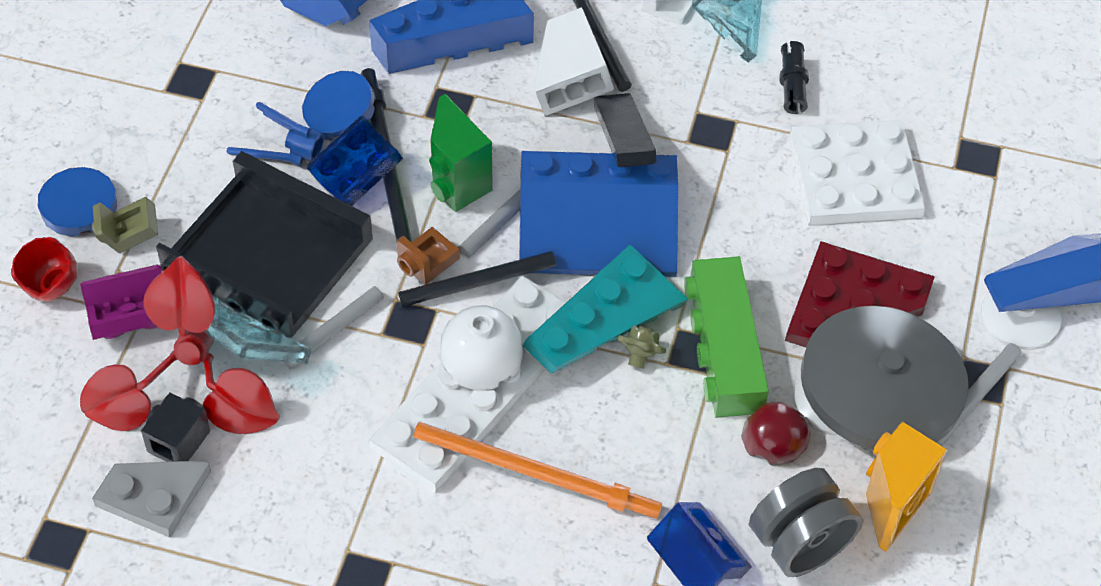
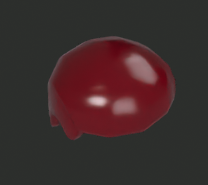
[741,402,811,465]

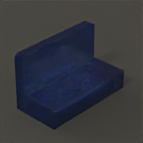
[647,502,752,586]

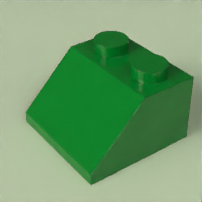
[429,94,493,212]

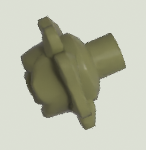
[618,326,667,369]

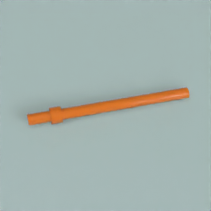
[413,422,662,519]

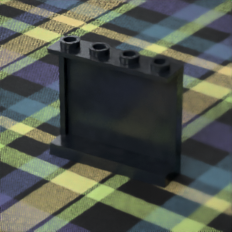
[156,151,373,339]

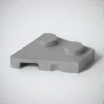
[92,461,211,537]

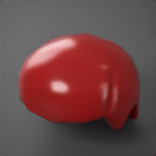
[11,237,77,302]

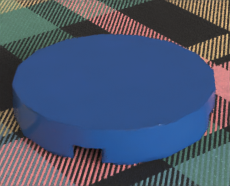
[302,71,376,140]
[37,167,117,236]

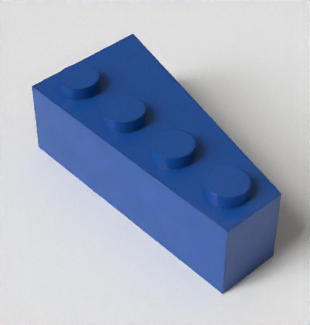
[369,0,534,74]

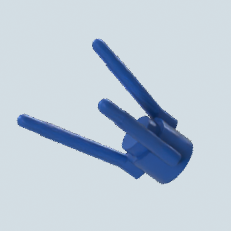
[226,102,324,166]

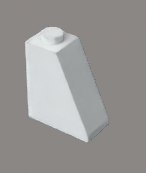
[534,7,614,116]

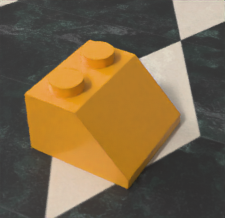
[866,422,947,552]

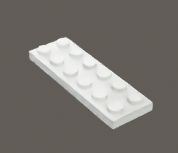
[369,276,566,493]

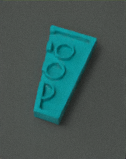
[522,245,687,374]

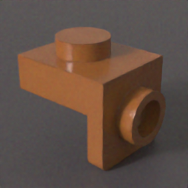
[396,227,460,285]

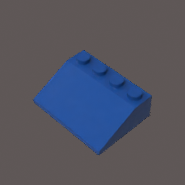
[519,151,678,277]

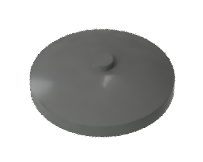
[801,306,968,450]

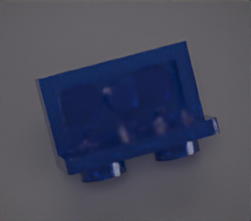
[306,116,404,206]

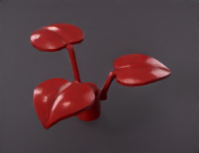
[80,256,280,434]

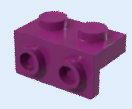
[80,264,162,340]

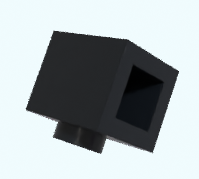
[141,392,211,462]

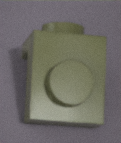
[92,197,158,254]

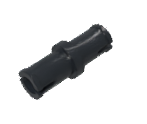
[779,41,809,114]

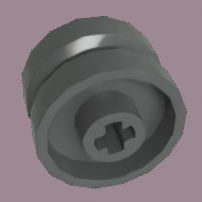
[748,468,864,577]

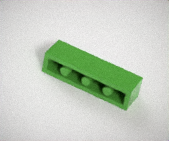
[684,256,769,418]

